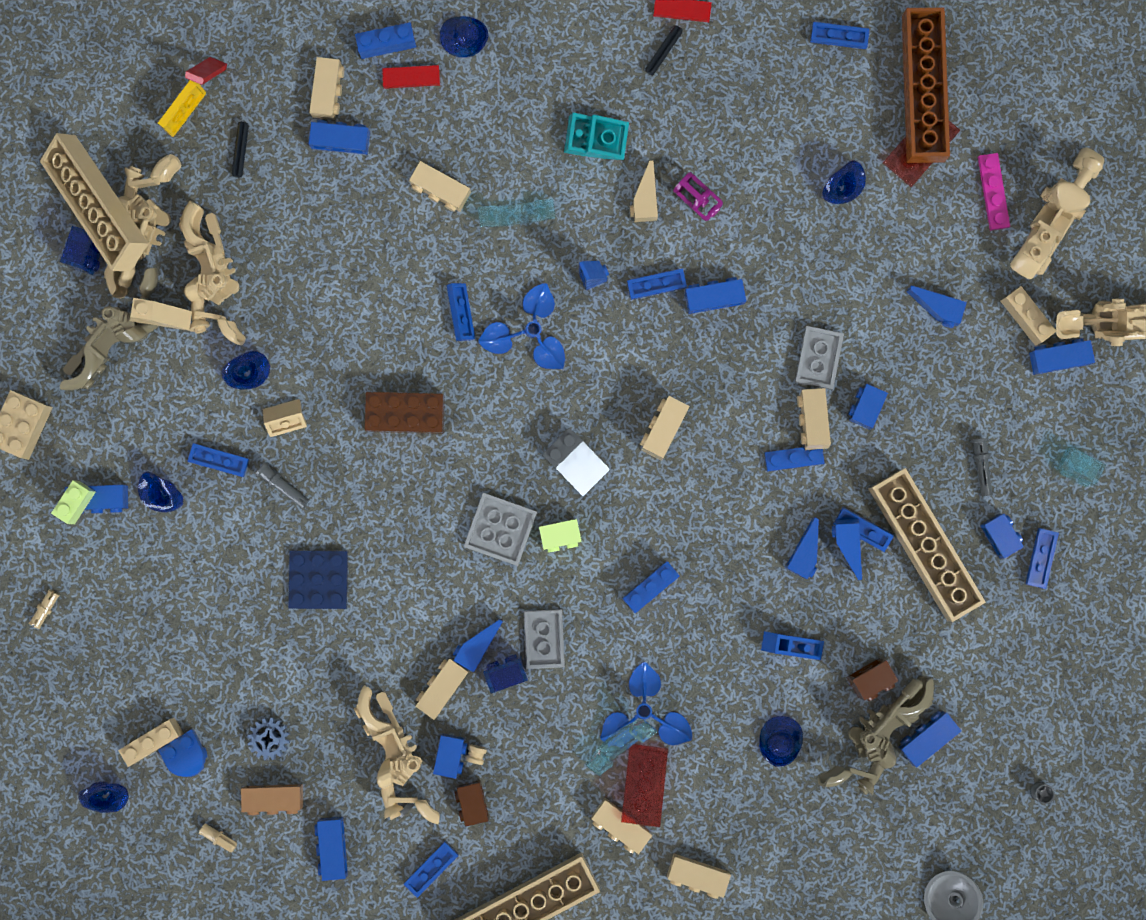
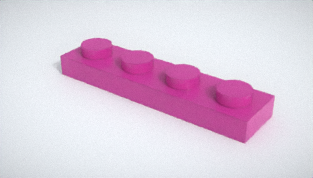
[978,153,1010,231]

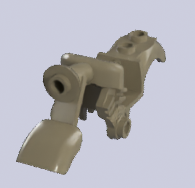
[60,268,159,391]
[818,675,934,796]

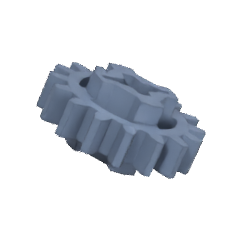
[247,717,291,760]

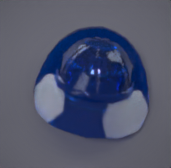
[440,16,489,58]
[822,160,866,205]
[221,351,270,390]
[138,471,183,512]
[759,716,803,767]
[78,781,129,813]

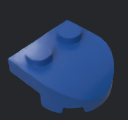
[158,729,207,777]

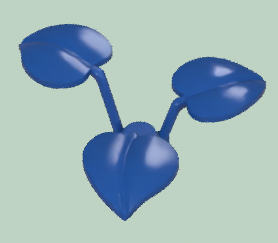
[478,283,565,369]
[600,662,692,745]

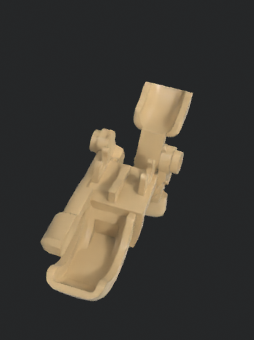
[1010,147,1105,279]
[104,154,181,299]
[179,200,246,346]
[1056,298,1146,346]
[354,685,440,824]

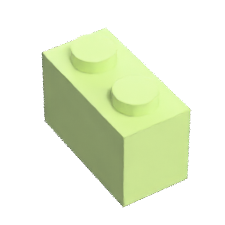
[51,480,96,524]
[539,519,582,553]

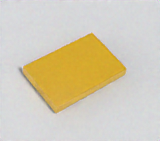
[158,80,206,137]

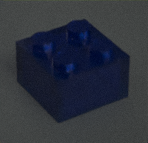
[60,225,100,276]
[483,654,529,694]

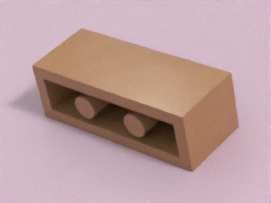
[241,784,303,815]

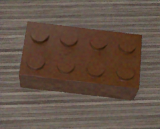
[365,392,445,434]

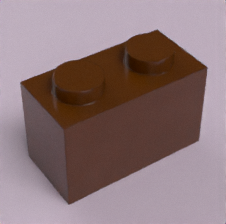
[454,780,489,827]

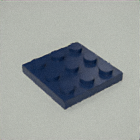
[288,551,348,609]

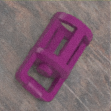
[673,172,723,221]

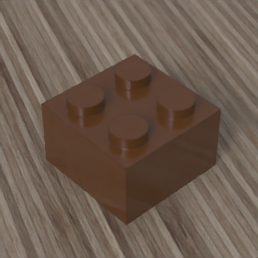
[846,658,898,701]

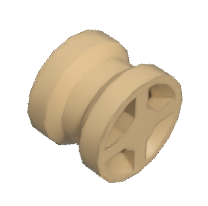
[465,744,487,765]

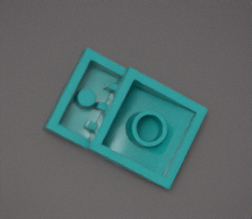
[564,112,629,160]

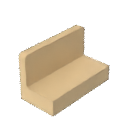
[263,399,307,437]

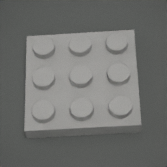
[464,493,537,566]

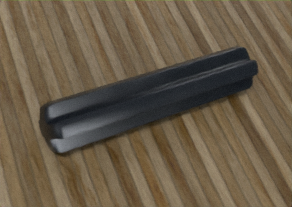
[645,25,683,76]
[231,121,249,178]

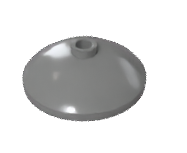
[924,871,983,920]

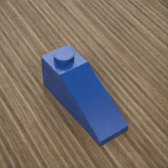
[579,261,609,290]
[907,285,967,328]
[785,517,819,579]
[832,519,862,580]
[453,619,503,672]
[761,631,824,660]

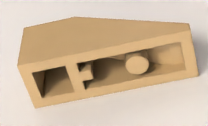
[630,160,658,222]
[130,298,192,331]

